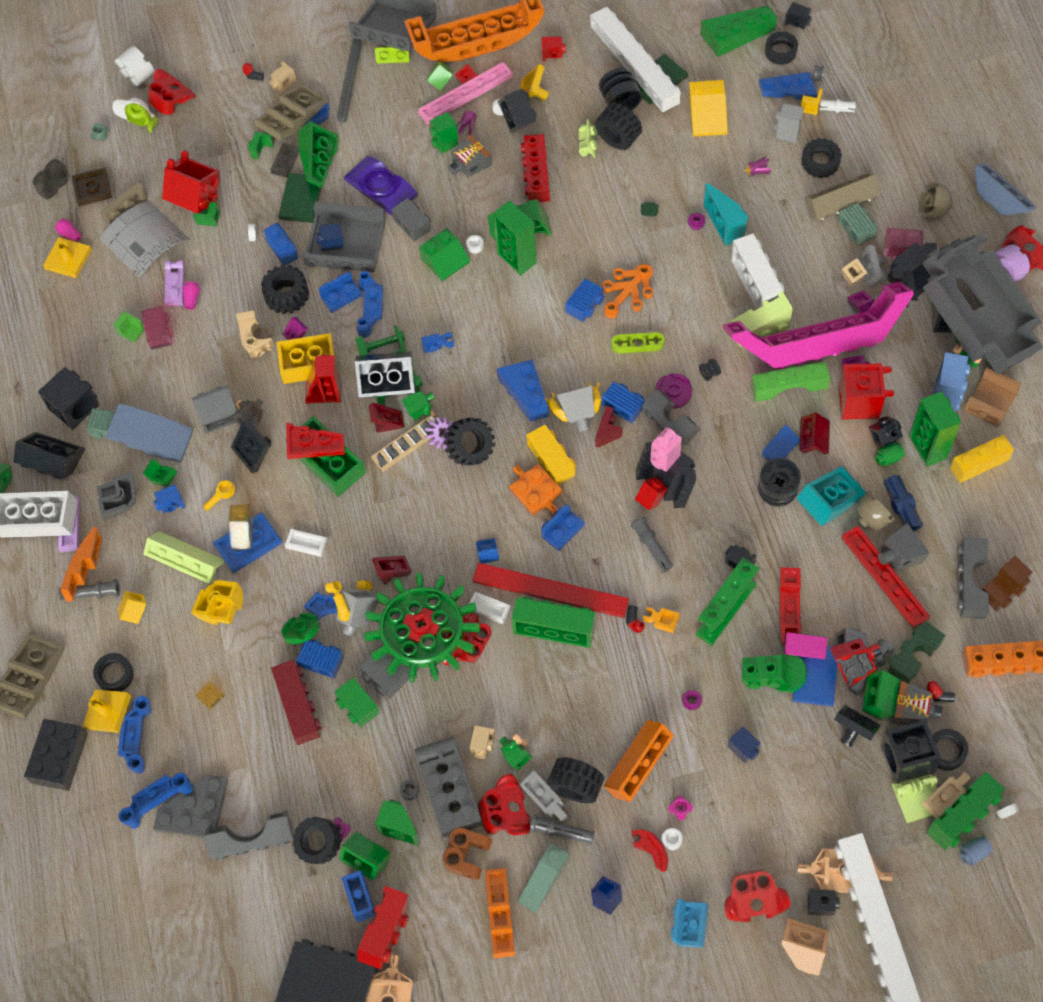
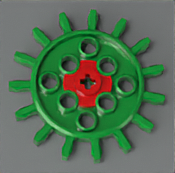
[363,573,480,683]

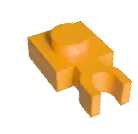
[642,607,681,633]

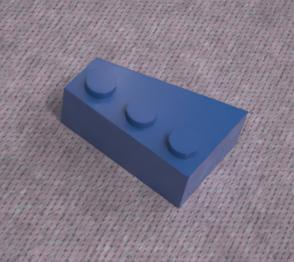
[497,360,548,422]

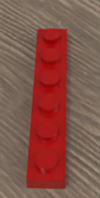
[841,526,930,629]

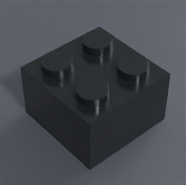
[497,88,537,133]

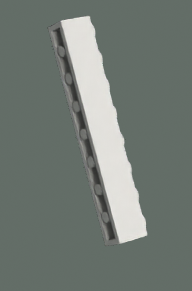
[590,7,681,112]
[834,833,921,1002]

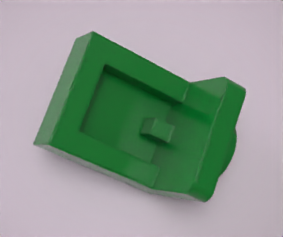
[248,131,274,159]
[143,459,177,487]

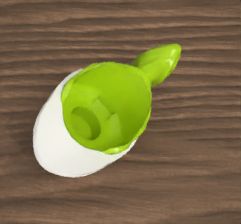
[113,97,159,133]

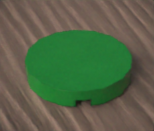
[281,613,320,644]
[774,654,808,693]

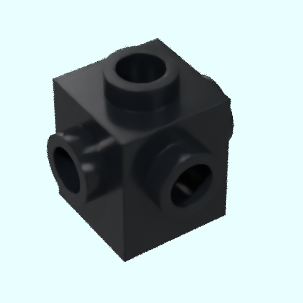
[869,416,903,447]

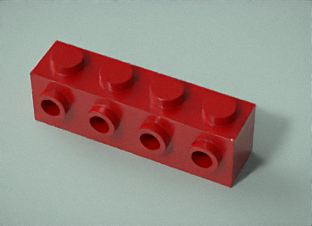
[521,134,550,202]

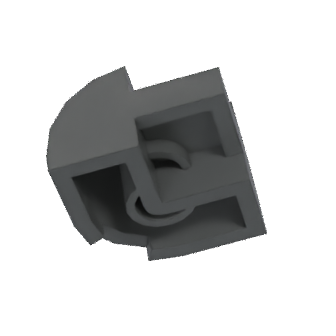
[97,472,136,519]

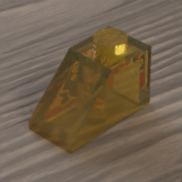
[229,504,253,549]

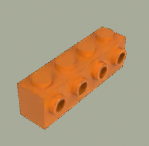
[962,641,1043,678]
[603,720,674,802]

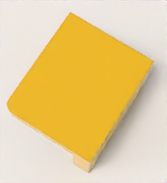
[801,88,823,115]
[117,590,146,624]

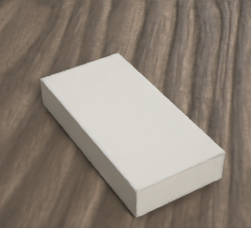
[285,529,328,557]
[469,592,511,625]

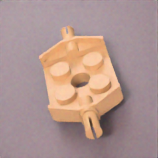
[797,848,893,893]
[367,955,414,1002]

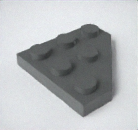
[153,775,228,838]

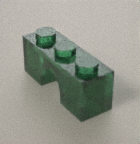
[887,621,946,684]

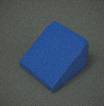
[476,538,499,564]

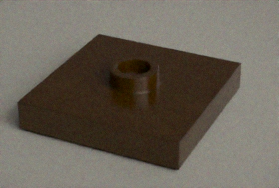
[72,167,113,206]

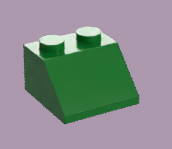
[419,228,470,282]
[375,799,420,847]

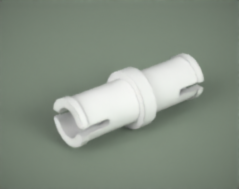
[820,99,856,113]

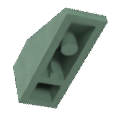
[518,843,569,914]

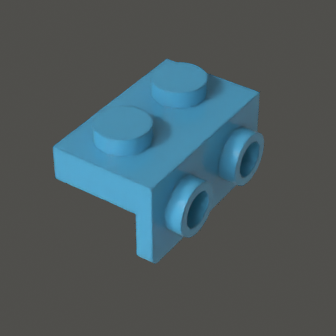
[671,899,709,948]

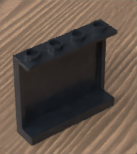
[275,939,379,1002]

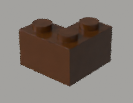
[982,556,1033,612]

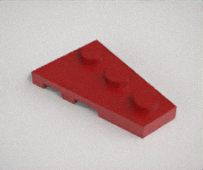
[286,422,345,459]

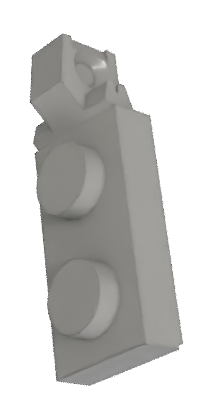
[519,770,568,822]

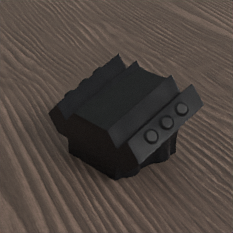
[887,242,938,307]
[635,442,696,508]

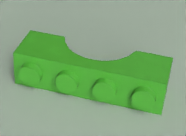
[751,362,830,402]

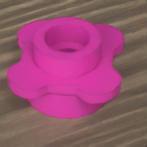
[668,796,693,821]

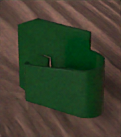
[641,202,659,216]

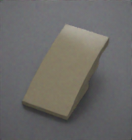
[255,83,328,141]
[0,633,64,719]

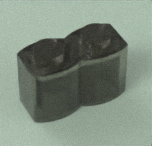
[32,158,70,200]

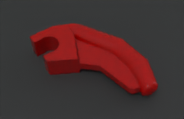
[631,829,669,872]

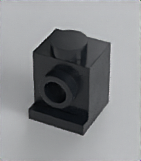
[784,2,812,29]
[725,544,757,570]
[808,888,840,916]

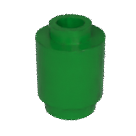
[874,443,905,468]

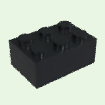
[24,719,88,791]

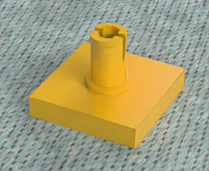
[518,64,549,101]
[43,237,92,278]
[82,690,132,733]

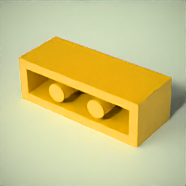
[526,425,576,485]
[950,434,1014,483]

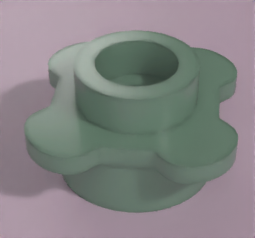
[90,123,109,141]

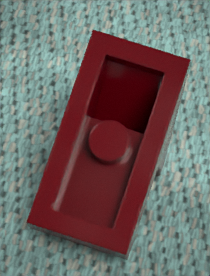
[369,403,404,433]
[595,406,622,448]
[372,555,412,585]

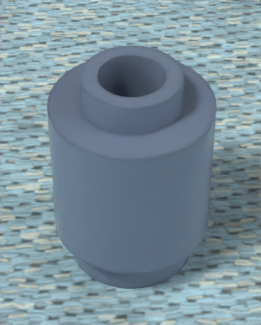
[959,836,993,866]

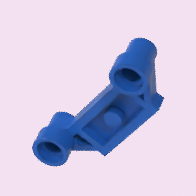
[357,271,383,338]
[118,696,152,774]
[118,773,193,829]

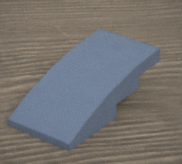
[106,404,193,463]

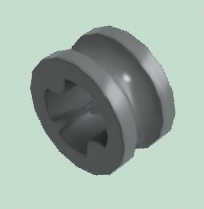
[814,65,824,81]
[400,780,419,800]

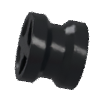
[699,358,721,381]

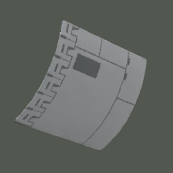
[99,201,189,278]

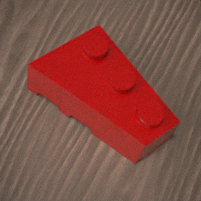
[305,354,342,404]
[357,886,409,969]

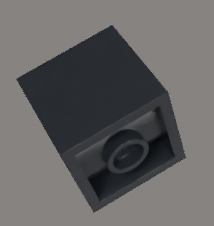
[38,367,99,430]
[881,720,941,784]

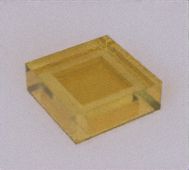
[195,682,224,710]

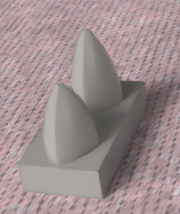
[859,245,889,286]

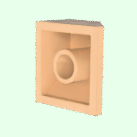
[782,918,829,976]

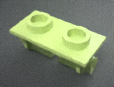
[579,119,597,157]

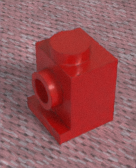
[542,36,566,61]

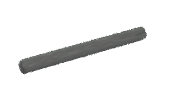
[337,38,362,122]

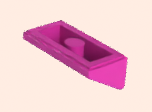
[784,632,827,659]

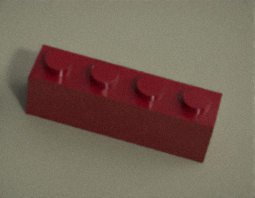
[271,659,322,745]

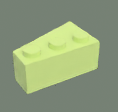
[731,291,793,347]

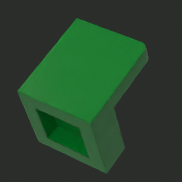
[193,202,221,227]

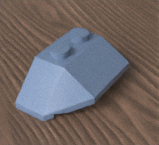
[975,163,1037,215]

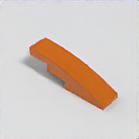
[60,527,103,601]
[485,868,515,958]

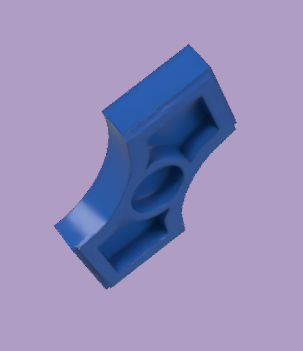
[304,592,341,620]

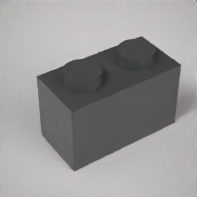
[391,198,431,242]

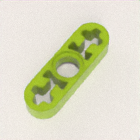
[611,332,665,353]

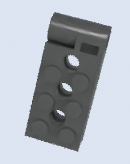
[414,736,482,839]

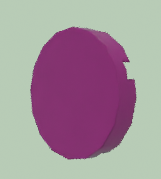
[655,373,693,409]

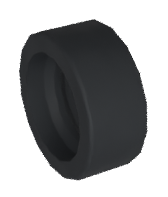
[765,31,798,65]
[93,653,134,692]
[932,729,969,771]

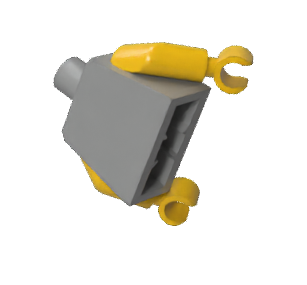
[544,382,602,433]
[325,580,379,636]

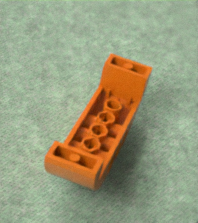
[404,0,545,62]

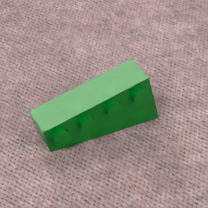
[700,5,777,57]
[927,771,1005,851]

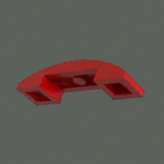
[780,567,801,644]

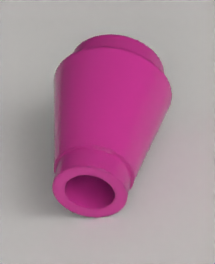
[55,218,82,242]
[182,282,200,310]

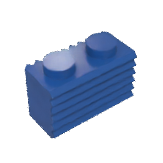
[264,223,299,266]
[565,278,605,322]
[601,381,645,423]
[296,639,344,679]
[342,871,376,922]

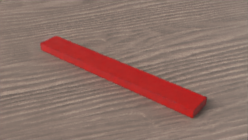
[473,563,629,618]

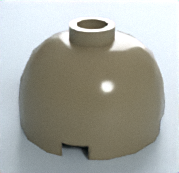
[919,182,953,219]
[857,491,895,530]

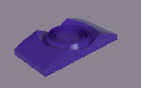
[344,156,418,216]

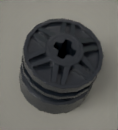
[599,68,642,111]
[758,457,801,507]

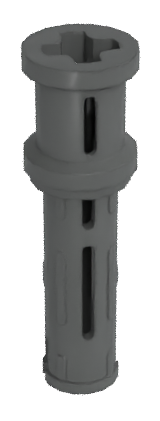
[631,517,674,572]
[59,579,120,600]
[847,639,894,695]
[530,814,595,845]

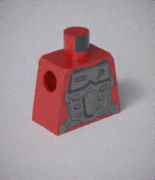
[830,639,883,687]

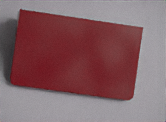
[799,412,830,455]

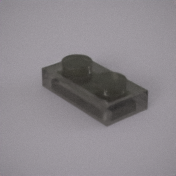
[270,143,299,178]

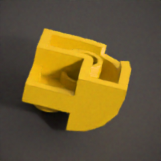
[191,580,243,625]

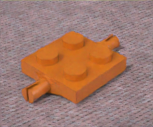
[509,464,563,516]

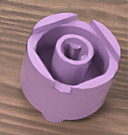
[995,245,1030,282]

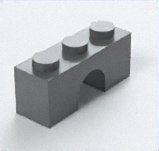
[642,389,701,445]

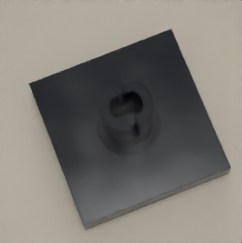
[231,420,272,473]
[834,705,881,747]

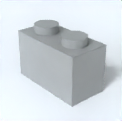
[774,103,804,143]

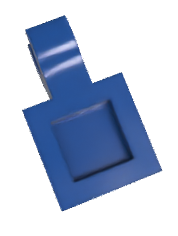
[421,332,455,353]

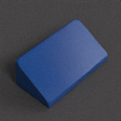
[762,425,800,461]

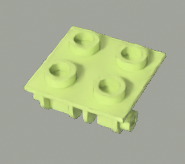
[891,774,938,823]

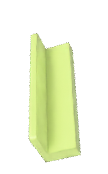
[143,531,224,584]

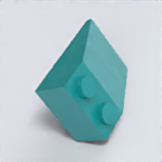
[703,183,748,246]
[796,466,867,526]

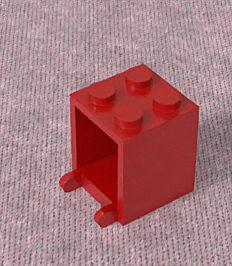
[162,150,220,214]
[838,363,894,420]

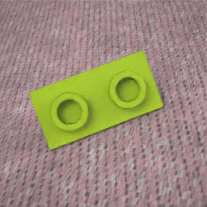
[375,47,410,64]

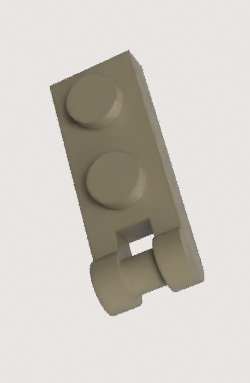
[101,183,147,224]

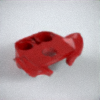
[148,68,197,115]
[1002,225,1043,271]
[442,613,492,665]
[478,773,530,836]
[724,870,791,922]

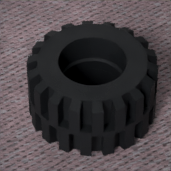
[595,103,642,150]
[261,265,309,314]
[443,417,495,466]
[547,758,605,804]

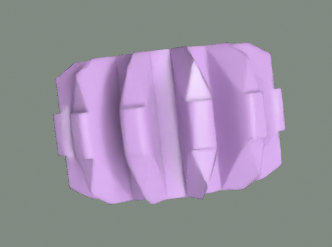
[425,417,453,449]

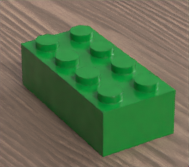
[493,200,537,276]
[909,391,961,467]
[285,415,366,497]
[511,597,595,648]

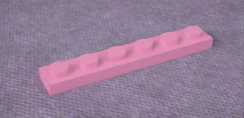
[418,62,513,125]

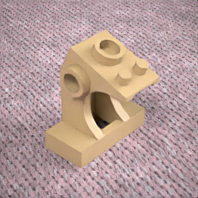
[236,310,274,359]

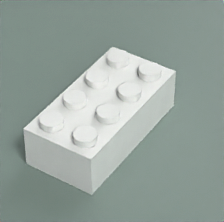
[731,234,785,310]
[0,491,78,538]

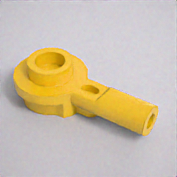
[202,480,235,512]

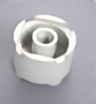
[114,46,155,87]

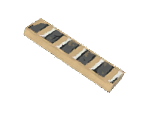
[371,415,443,472]

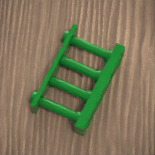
[355,325,423,405]
[696,558,760,646]

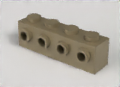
[805,173,881,221]

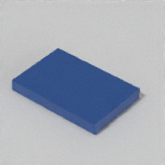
[213,512,282,574]
[793,646,837,707]

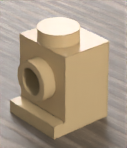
[269,61,297,93]
[841,258,868,287]
[469,725,496,759]

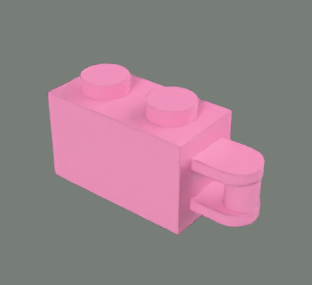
[651,427,682,472]

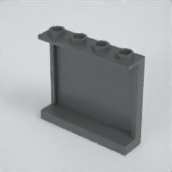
[349,0,437,52]
[303,202,386,272]

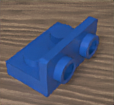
[318,272,362,313]
[541,504,585,551]

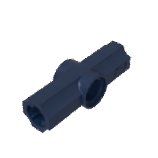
[884,475,923,532]

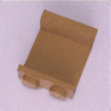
[964,367,1021,427]

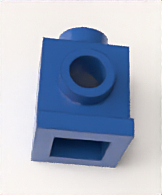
[153,484,186,513]

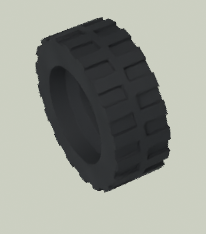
[801,138,842,178]
[292,817,341,864]

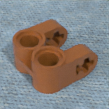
[442,828,493,880]

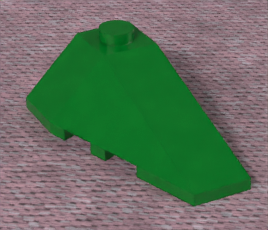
[298,121,338,188]

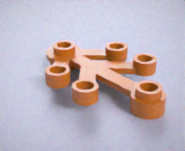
[602,264,653,318]

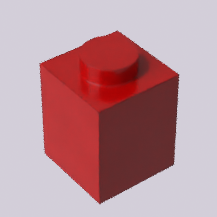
[635,477,668,511]

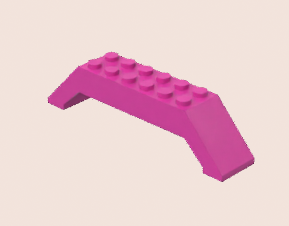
[722,282,913,369]

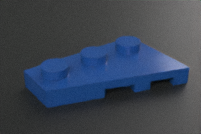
[759,72,817,99]

